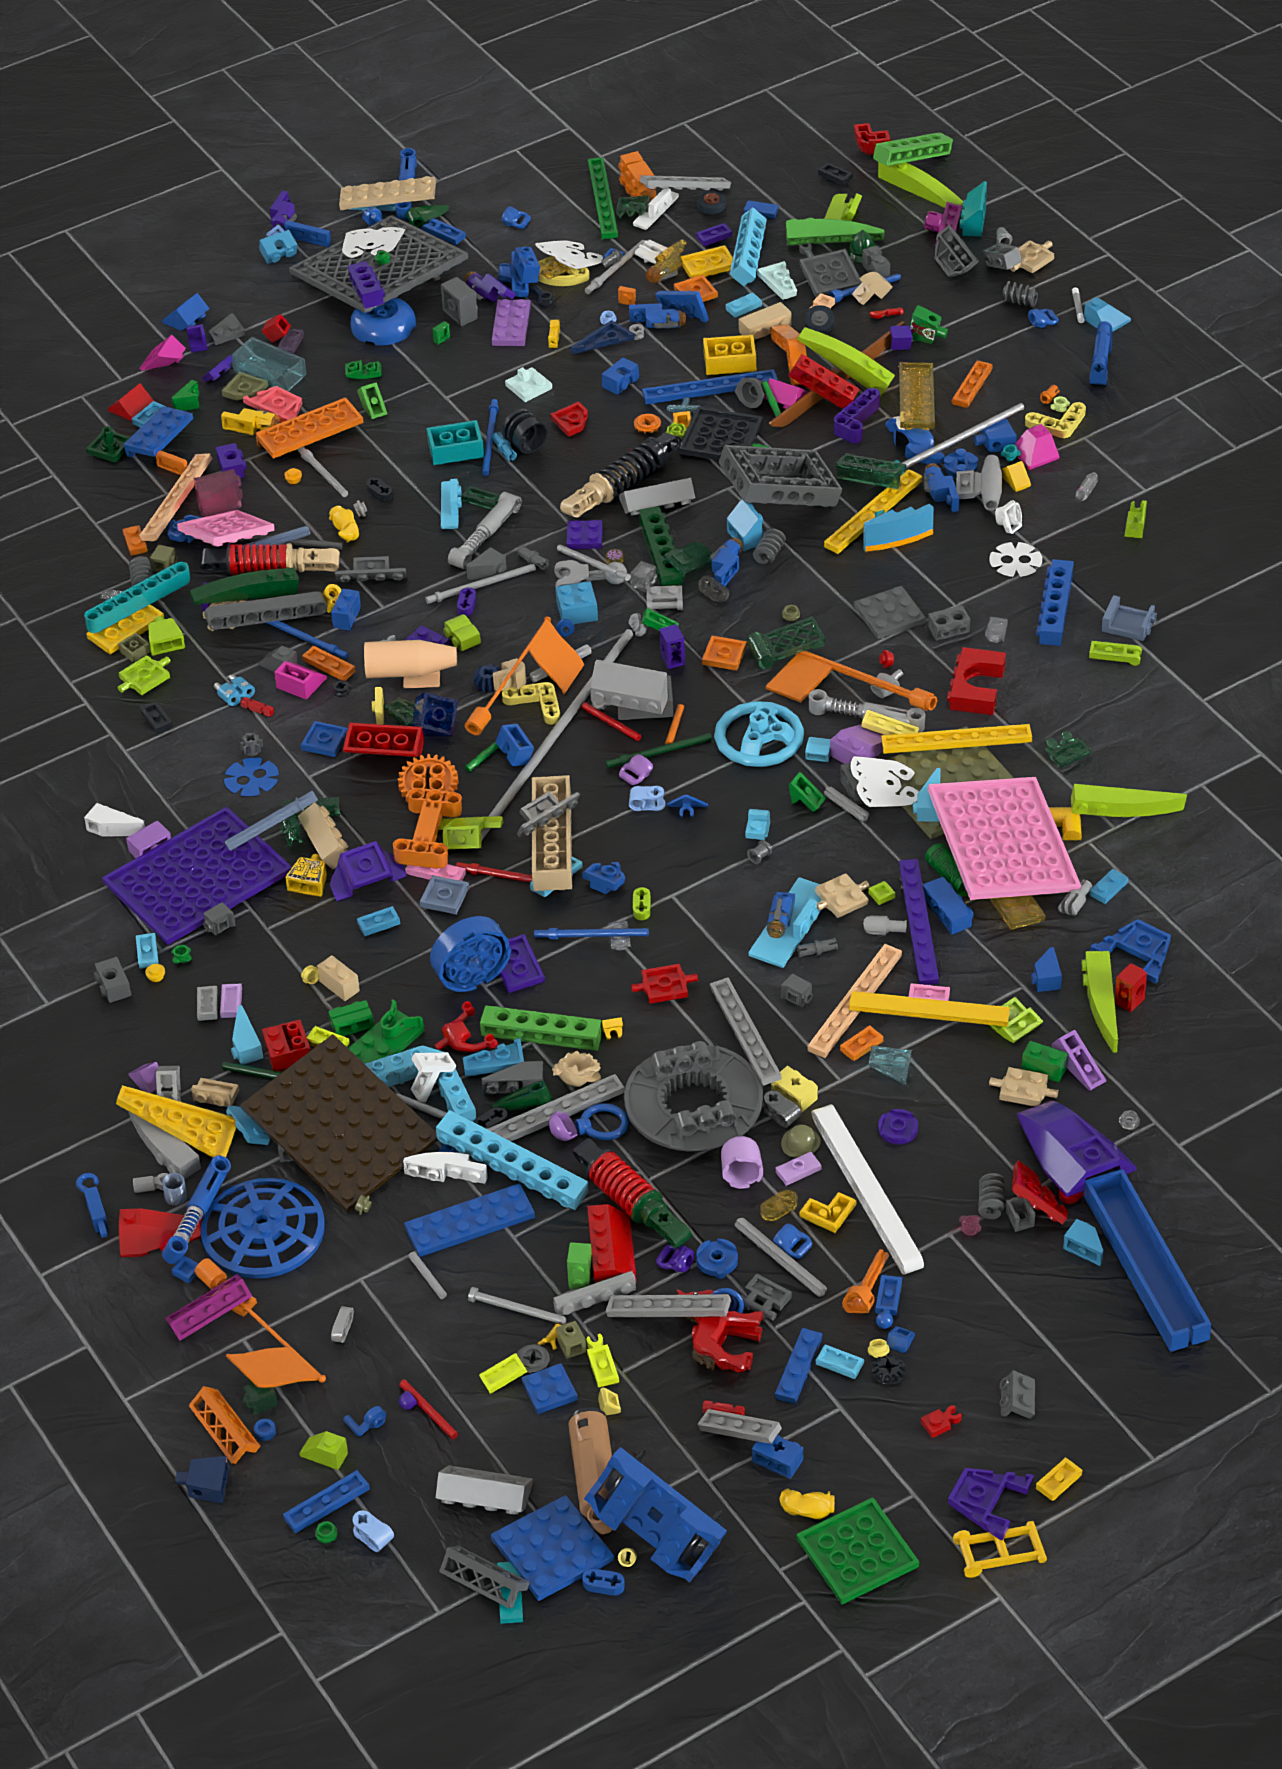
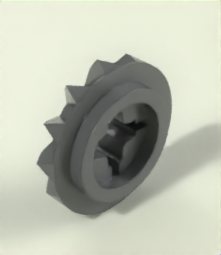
[517,1345,550,1374]

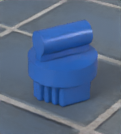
[362,207,383,226]

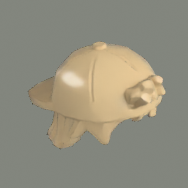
[552,1051,601,1087]

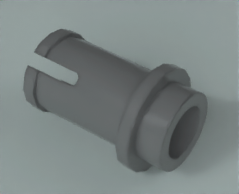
[601,249,623,269]

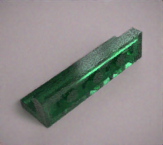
[836,453,907,489]

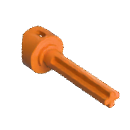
[842,1249,889,1313]

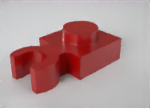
[921,1405,962,1438]

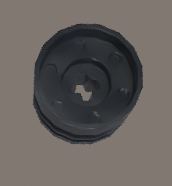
[502,409,548,454]

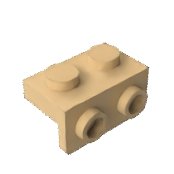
[191,1078,239,1107]

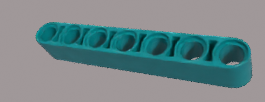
[84,562,190,633]

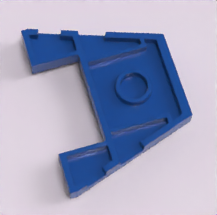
[1090,919,1171,984]

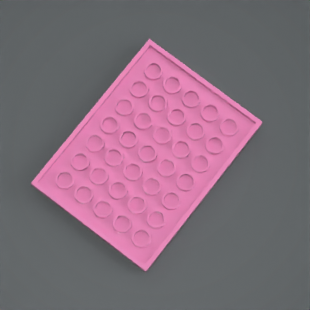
[927,777,1081,900]

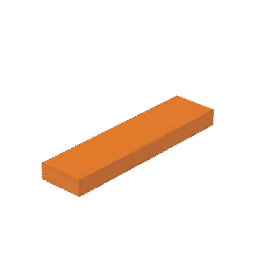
[952,360,992,408]

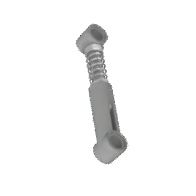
[448,492,522,569]
[809,689,925,733]

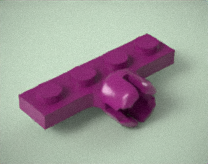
[924,202,962,245]

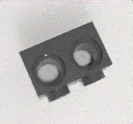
[983,243,1022,270]
[928,605,970,641]
[841,761,872,805]

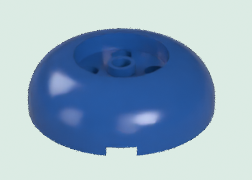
[350,297,416,345]

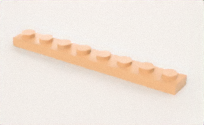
[139,453,212,541]
[808,944,902,1058]

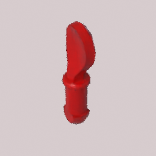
[869,308,904,318]

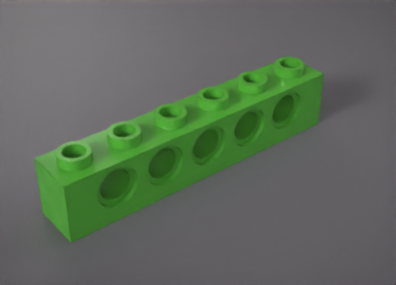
[873,132,953,166]
[480,1005,602,1051]

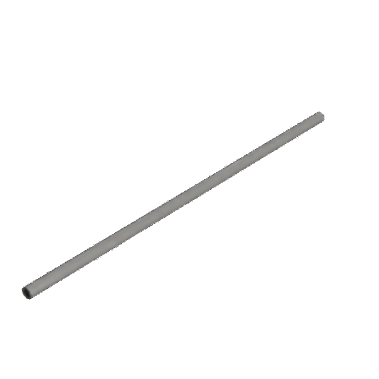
[481,629,633,841]

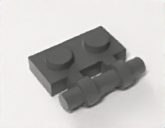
[741,1274,792,1321]

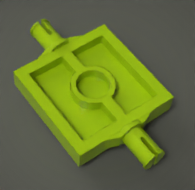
[118,655,171,695]

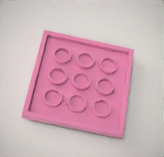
[177,510,274,546]

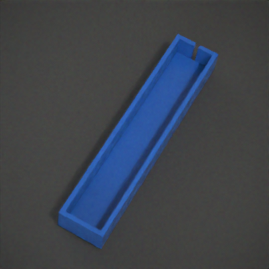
[1084,1169,1211,1352]

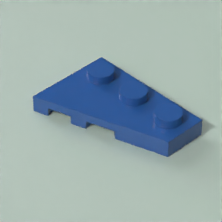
[655,291,709,323]

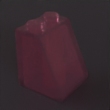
[193,469,243,518]

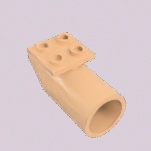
[364,640,457,688]

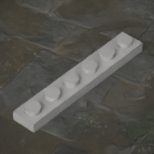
[640,175,731,191]
[606,1294,731,1317]

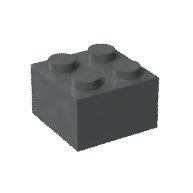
[441,277,478,326]

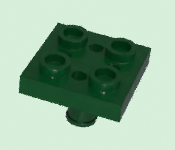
[86,426,131,463]

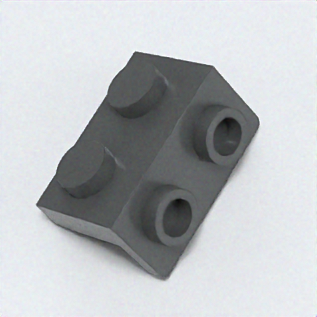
[1000,1371,1035,1419]

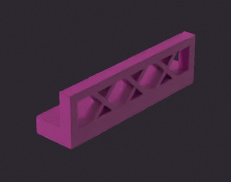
[165,1274,252,1341]

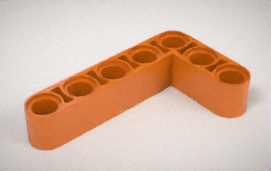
[771,324,807,386]

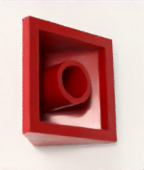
[108,384,154,421]

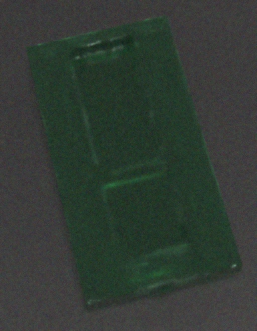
[663,542,712,574]

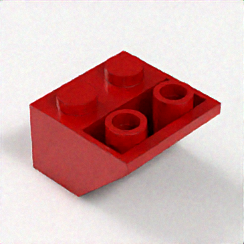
[262,1020,310,1072]

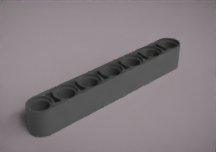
[204,592,328,630]

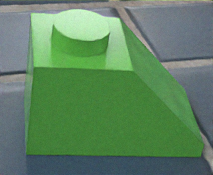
[357,382,387,420]

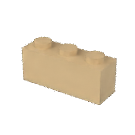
[739,302,791,340]

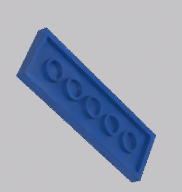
[404,1183,535,1257]

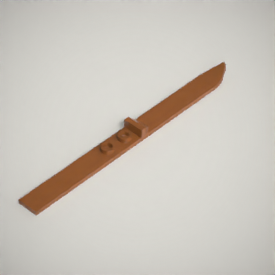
[769,321,905,427]

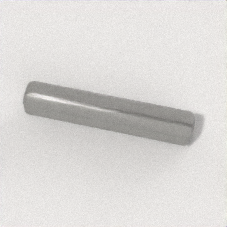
[824,787,869,821]

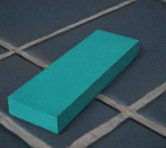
[497,1562,523,1624]

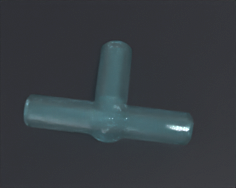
[667,397,701,412]

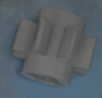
[239,733,263,756]

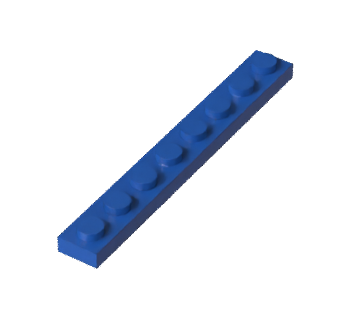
[642,369,778,404]

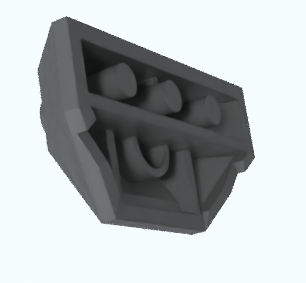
[934,224,979,278]

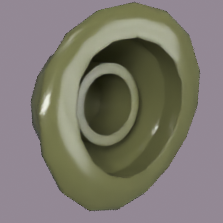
[781,1125,821,1158]

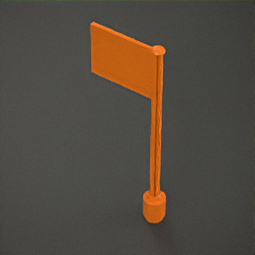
[765,648,937,711]

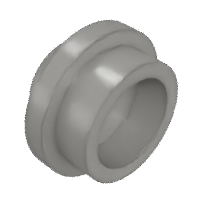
[353,500,367,517]

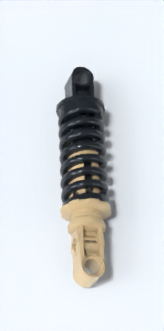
[560,433,682,517]

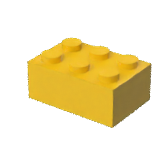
[703,335,757,375]

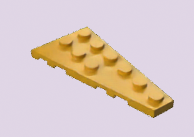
[116,1085,237,1158]

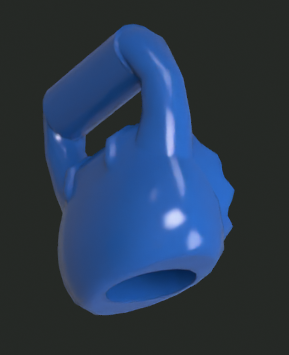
[501,206,531,229]
[1028,309,1059,328]
[773,1223,812,1259]

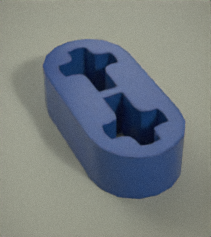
[582,1569,625,1595]

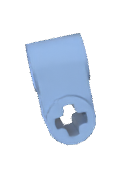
[629,786,666,811]
[353,1511,394,1552]

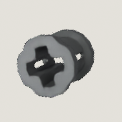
[747,840,772,864]

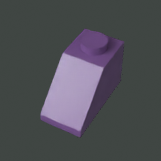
[128,1062,159,1094]

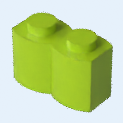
[443,614,481,651]

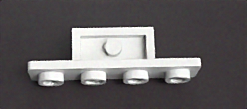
[633,189,679,230]

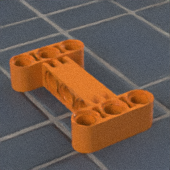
[393,788,462,869]

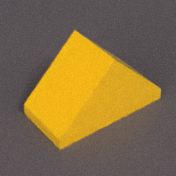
[1001,461,1031,492]

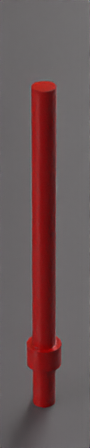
[456,862,533,883]

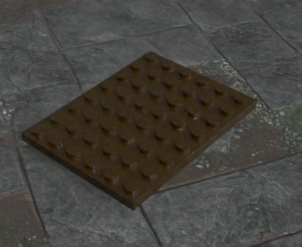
[241,1034,439,1212]

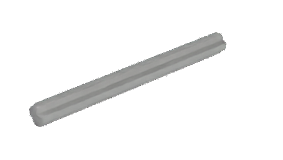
[735,1218,827,1297]

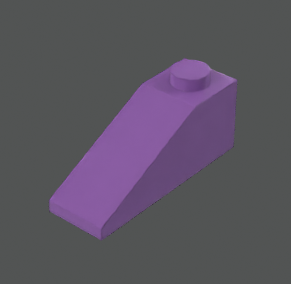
[1051,1030,1106,1091]

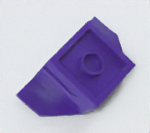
[330,841,407,902]

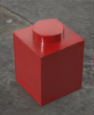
[261,314,291,342]

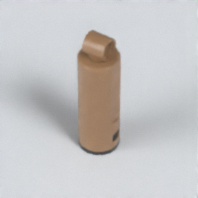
[568,1407,613,1534]

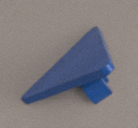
[667,795,708,818]

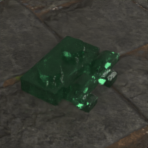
[1046,730,1091,768]
[281,799,302,846]

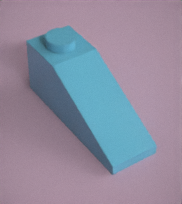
[913,768,940,822]
[231,1005,263,1065]

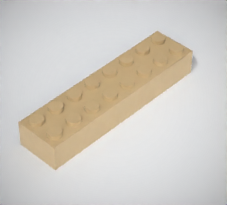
[532,775,572,891]

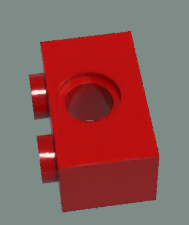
[1115,963,1147,1013]

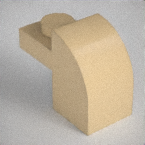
[852,272,892,305]
[493,658,526,691]

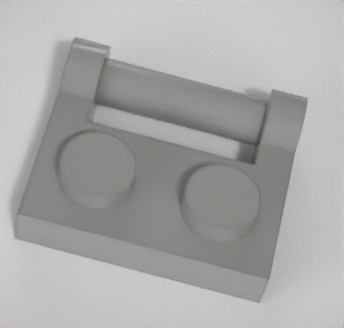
[647,586,683,611]

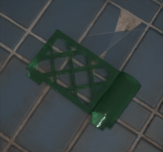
[746,616,826,669]

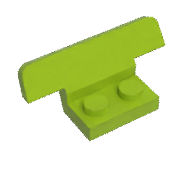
[824,193,862,221]
[439,816,504,850]

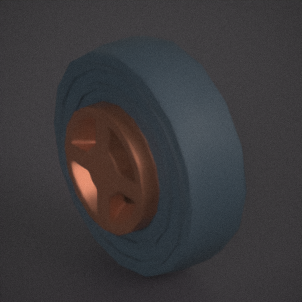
[698,192,726,215]

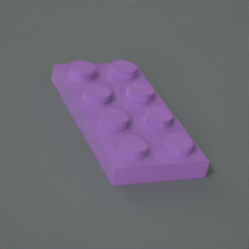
[492,299,531,346]

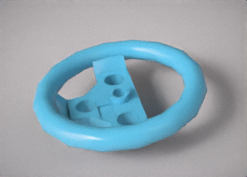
[714,701,804,767]

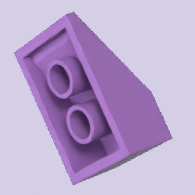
[830,724,883,764]

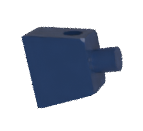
[176,1456,229,1503]

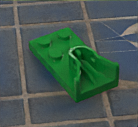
[348,999,424,1064]

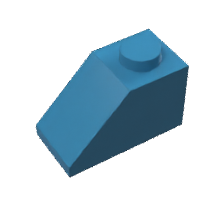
[1063,1219,1103,1266]

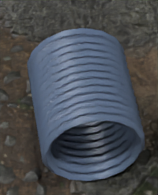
[162,1173,187,1206]

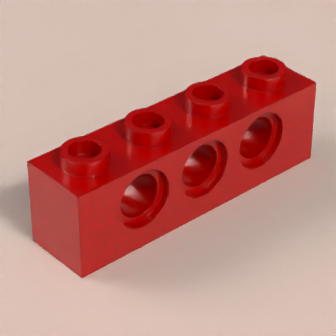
[788,354,859,409]

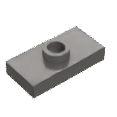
[197,986,218,1021]

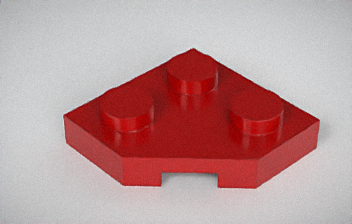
[550,402,588,437]

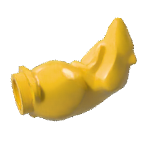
[329,506,359,543]
[779,1489,835,1519]

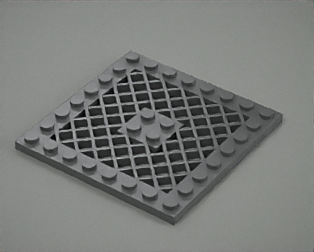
[289,215,468,313]

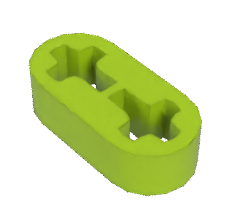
[633,887,651,920]

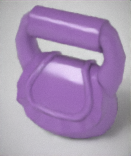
[619,754,653,785]

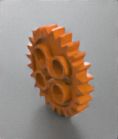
[398,754,459,802]

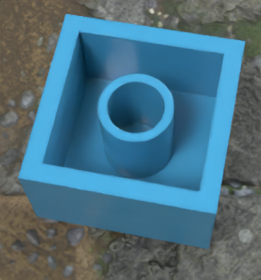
[556,581,598,624]

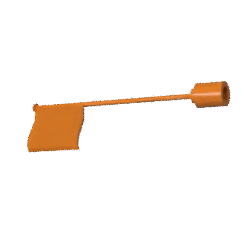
[465,616,584,735]
[195,1258,326,1388]

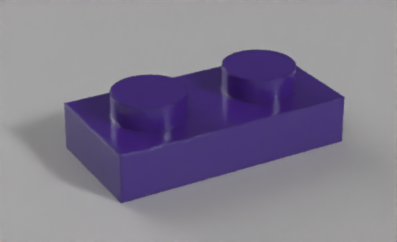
[696,223,732,246]
[201,355,234,383]

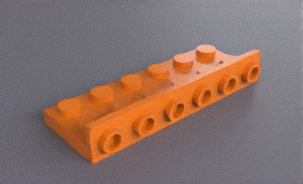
[256,397,364,458]

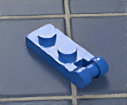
[421,218,466,245]

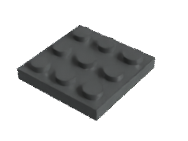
[799,249,862,298]
[854,586,926,639]

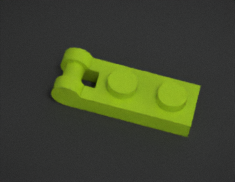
[1089,641,1142,666]

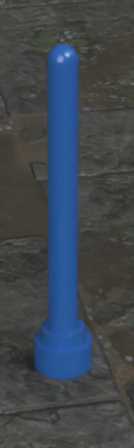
[829,274,901,303]

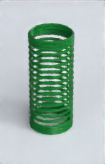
[925,843,968,896]

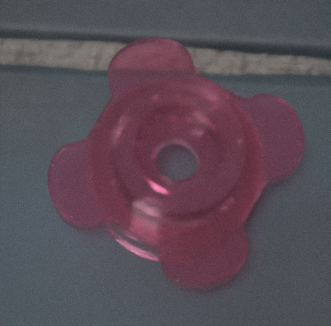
[959,1215,981,1235]

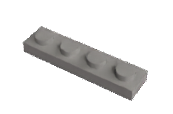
[554,1271,636,1315]
[697,1409,782,1444]

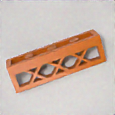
[189,1386,261,1464]

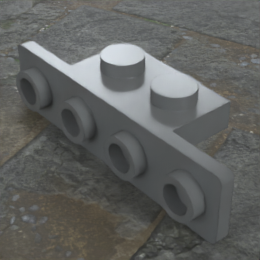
[335,556,407,582]
[517,791,580,837]

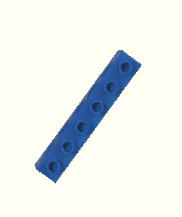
[1036,559,1074,646]

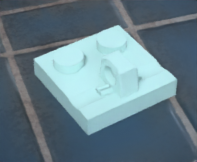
[505,367,552,402]

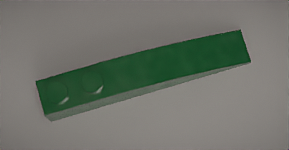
[190,568,299,605]

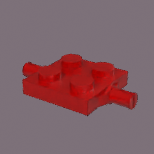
[631,964,698,1004]

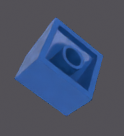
[161,293,210,331]

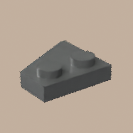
[208,313,246,345]

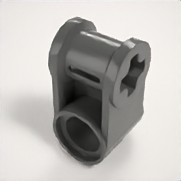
[764,1090,802,1128]

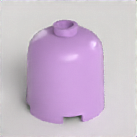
[721,1136,763,1189]

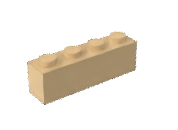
[298,802,348,870]

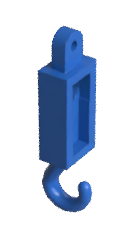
[76,1173,109,1238]

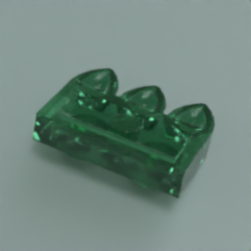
[616,195,651,217]

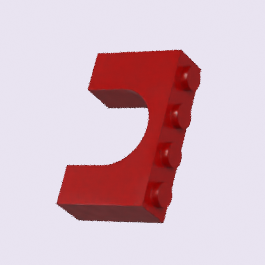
[947,647,1006,715]

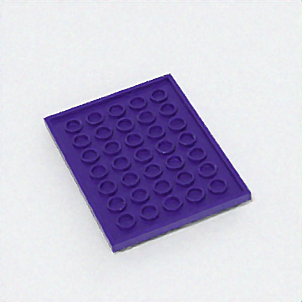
[102,807,292,945]

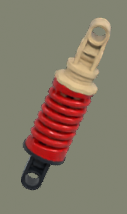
[200,543,340,577]

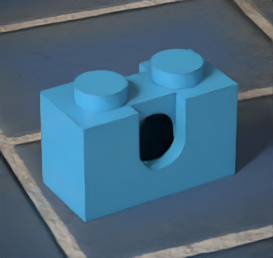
[259,230,297,264]

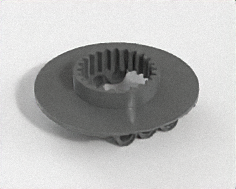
[624,1041,763,1151]

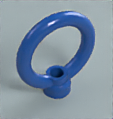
[575,1103,629,1141]

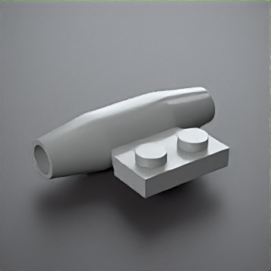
[956,455,1002,511]

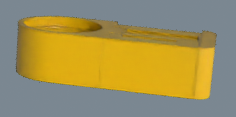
[548,320,560,348]

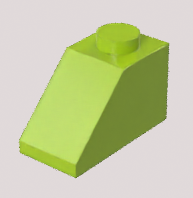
[299,1431,348,1470]

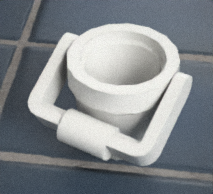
[995,500,1022,534]

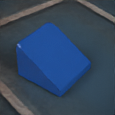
[887,1326,915,1353]

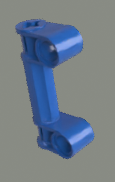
[1089,321,1113,385]

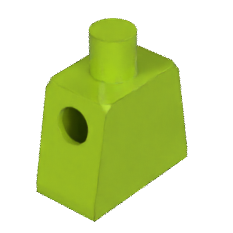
[148,616,185,656]

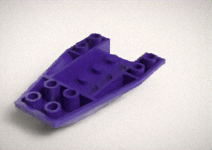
[1017,1101,1137,1197]

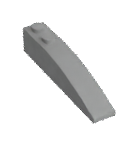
[128,1111,201,1180]

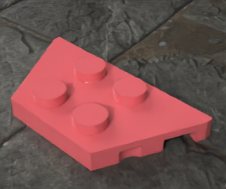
[243,386,302,422]

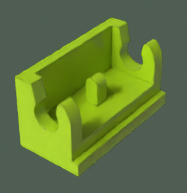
[1124,500,1147,538]

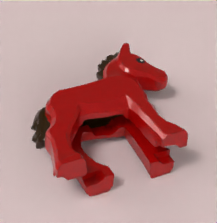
[677,1289,763,1373]

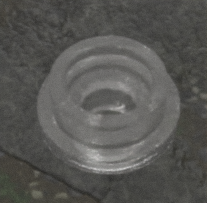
[1119,1110,1140,1130]

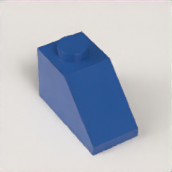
[1031,947,1062,992]

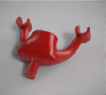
[434,1001,498,1052]

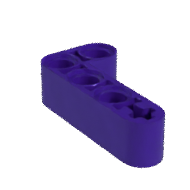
[834,388,880,443]

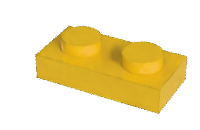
[1036,1457,1082,1501]

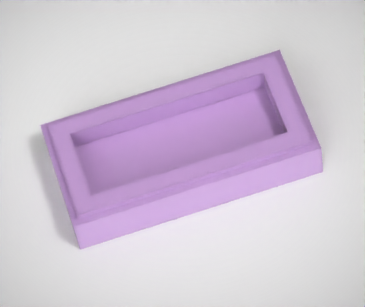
[220,984,242,1018]

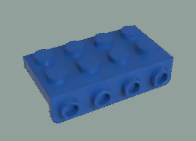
[123,406,194,457]

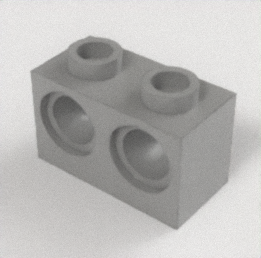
[156,1066,181,1102]

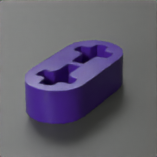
[457,587,476,616]

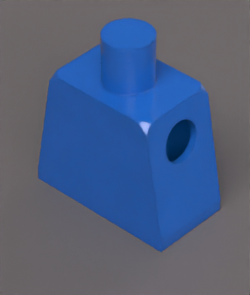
[973,418,1017,452]

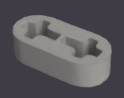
[331,1306,354,1343]

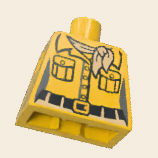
[285,854,327,897]

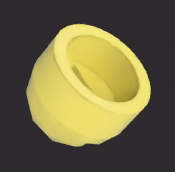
[618,1548,637,1567]

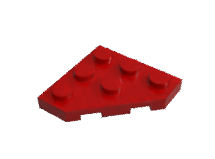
[1012,1160,1068,1225]

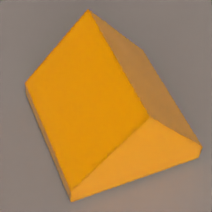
[673,411,691,429]

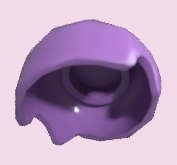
[549,1111,578,1141]

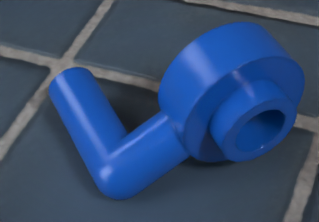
[343,1406,386,1437]

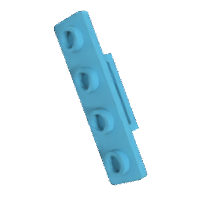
[441,479,462,529]

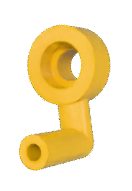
[323,584,341,613]

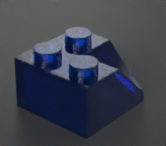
[412,692,458,736]

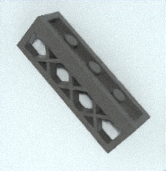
[439,1546,530,1608]

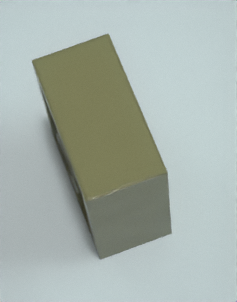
[118,633,151,662]

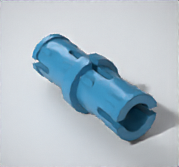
[492,432,517,461]

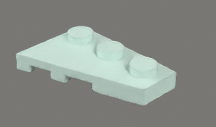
[757,261,797,300]

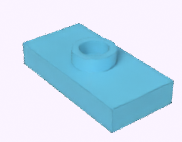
[816,1345,864,1379]

